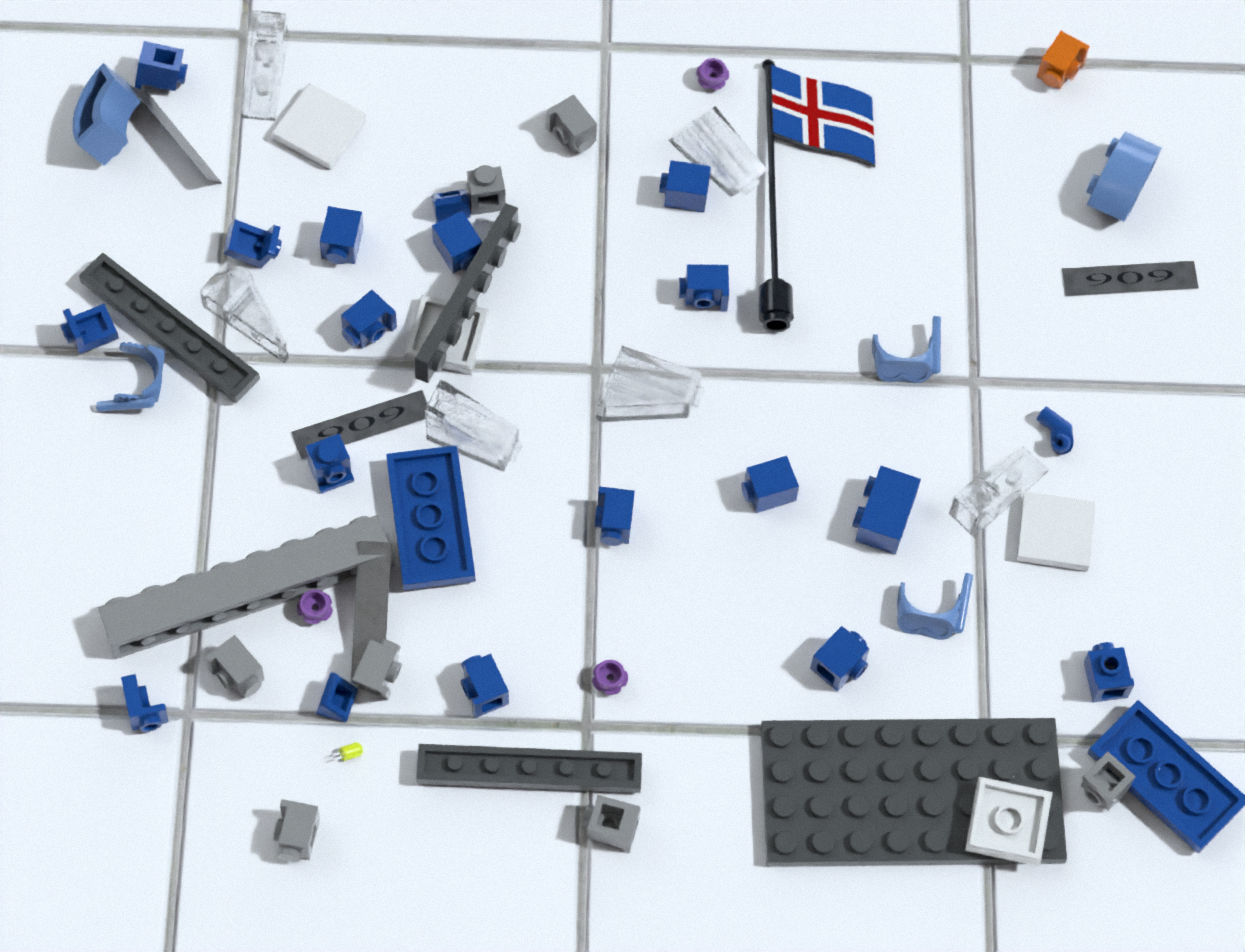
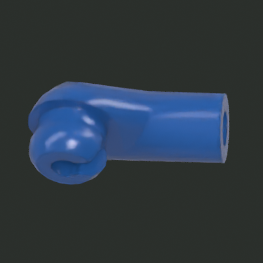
[1036,406,1074,454]

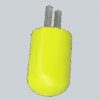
[331,742,363,761]

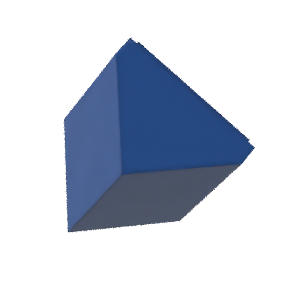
[431,189,470,223]
[316,672,358,722]

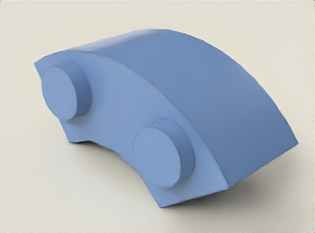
[72,62,141,166]
[1086,131,1162,222]

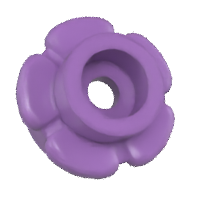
[696,58,729,90]
[297,589,333,624]
[592,659,628,695]

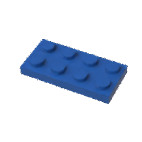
[386,445,476,590]
[1087,700,1245,854]

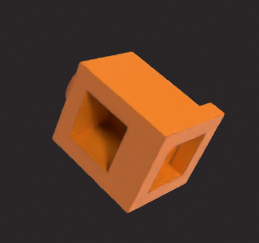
[1037,31,1090,89]

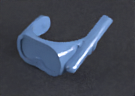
[872,316,941,383]
[96,342,165,412]
[897,573,973,640]

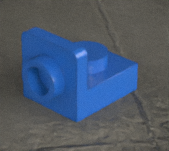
[121,674,169,732]

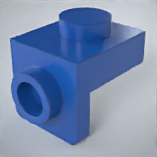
[223,219,282,268]
[60,304,119,354]

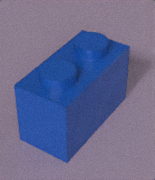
[852,465,921,555]

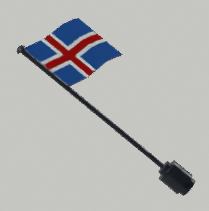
[758,59,875,332]

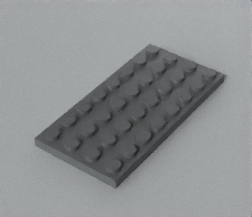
[760,718,1067,867]

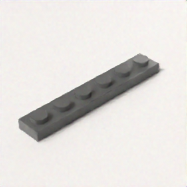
[415,203,521,383]
[79,252,260,403]
[416,744,642,793]

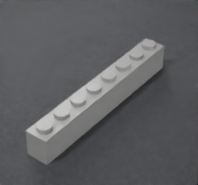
[98,515,393,659]

